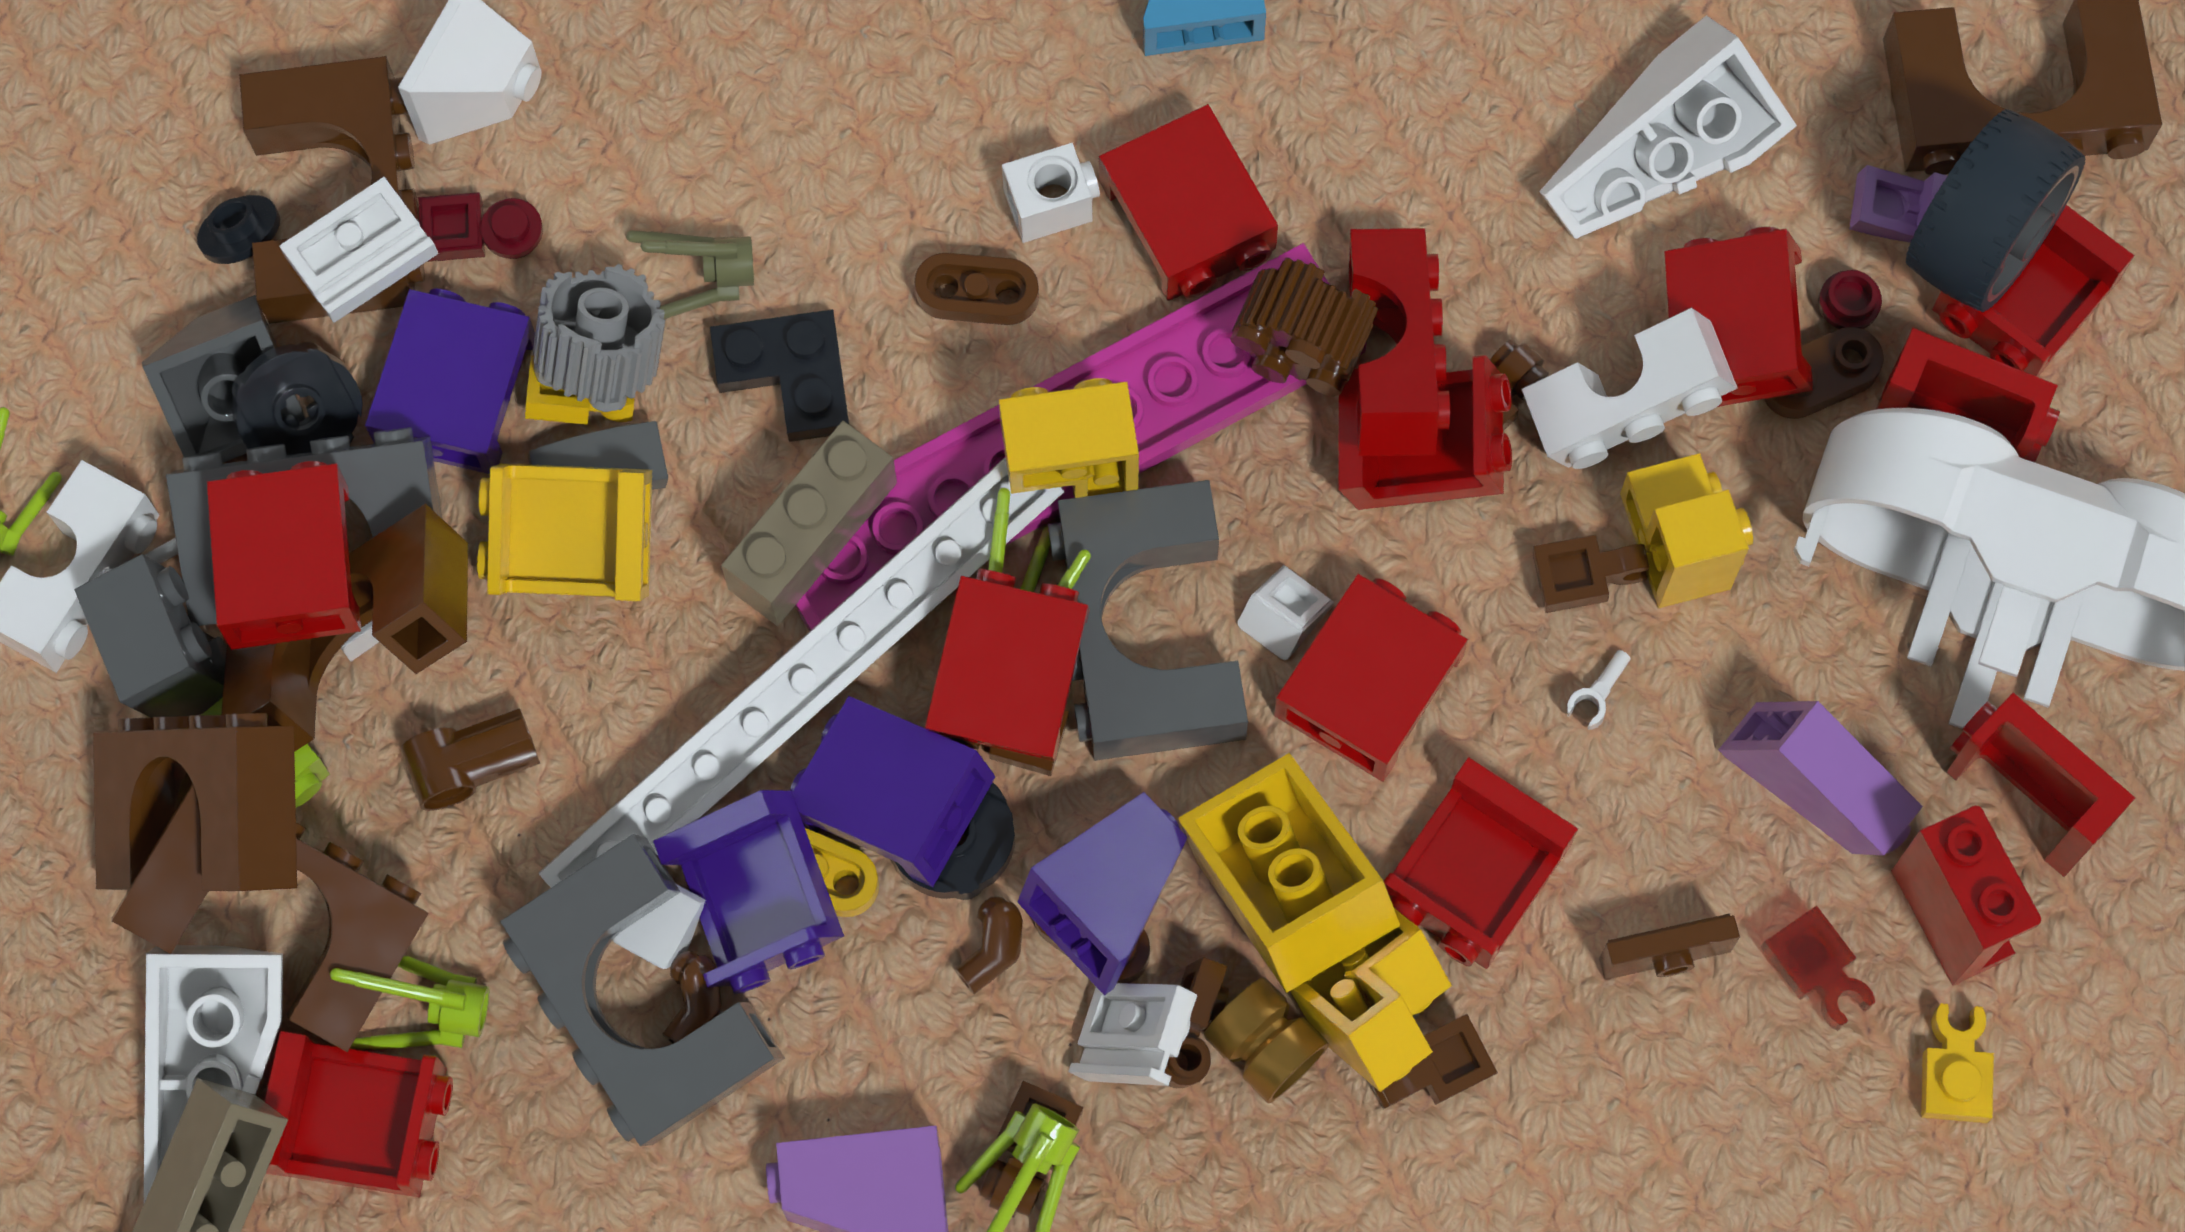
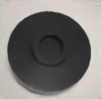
[197,195,280,264]

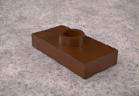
[1599,913,1740,980]

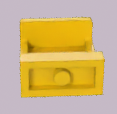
[477,464,652,601]

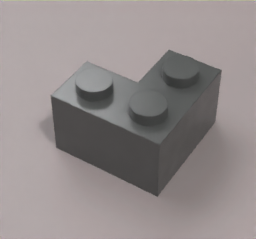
[74,554,227,718]

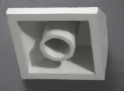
[398,0,542,145]

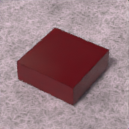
[418,192,485,262]

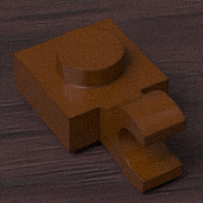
[1533,535,1650,613]
[1371,1014,1498,1109]

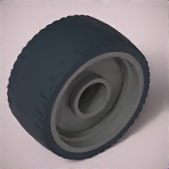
[1905,109,2086,312]

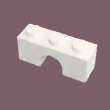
[1522,308,1738,469]
[0,460,160,673]

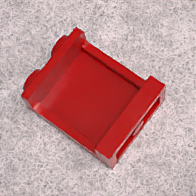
[1099,104,1278,301]
[1932,205,2135,377]
[1664,227,1813,407]
[1875,328,2060,463]
[1339,355,1512,510]
[207,461,361,650]
[925,569,1090,761]
[1274,574,1468,782]
[1946,692,2136,877]
[1384,757,1578,969]
[1891,805,2041,985]
[265,1031,453,1198]

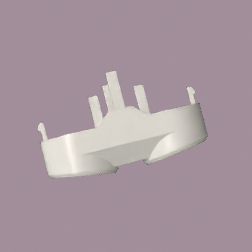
[1793,408,2185,729]

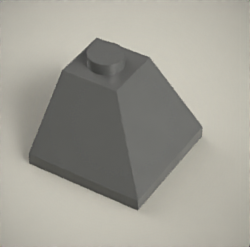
[142,295,306,463]

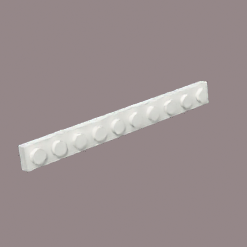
[538,457,1064,888]

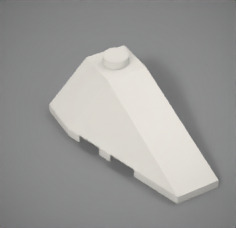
[1539,15,1797,239]
[144,945,283,1203]

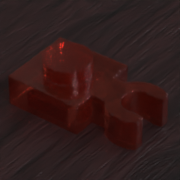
[1761,906,1875,1031]

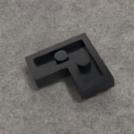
[710,309,850,442]

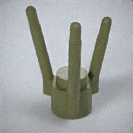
[626,230,754,319]

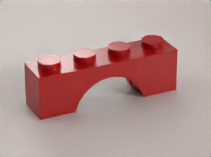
[1348,228,1450,456]

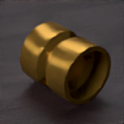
[1204,977,1329,1104]

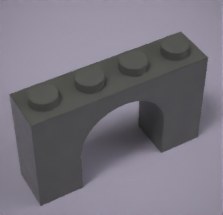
[166,427,442,626]
[1048,480,1248,761]
[500,834,785,1146]

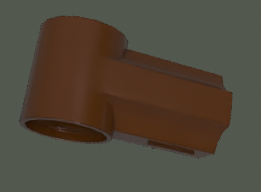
[401,708,540,811]

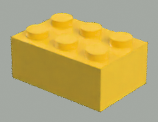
[1177,753,1401,993]

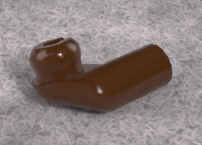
[954,896,1023,994]
[662,951,722,1044]

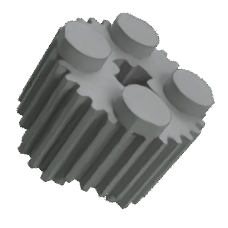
[533,264,665,412]

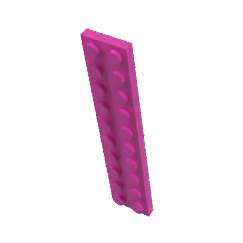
[795,243,1367,632]

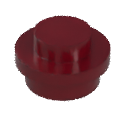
[480,198,543,259]
[1818,270,1882,329]

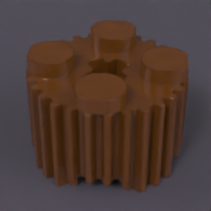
[1230,257,1378,397]

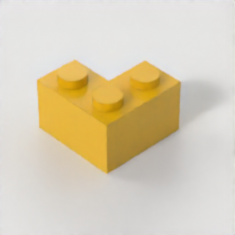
[999,378,1139,498]
[1620,453,1753,609]
[1291,908,1452,1092]

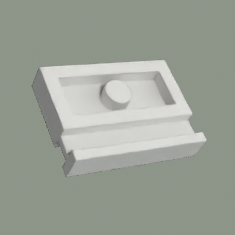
[279,177,439,323]
[1068,983,1197,1086]

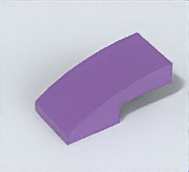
[1849,165,1947,242]

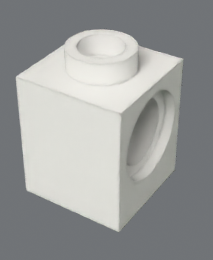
[1002,143,1100,243]

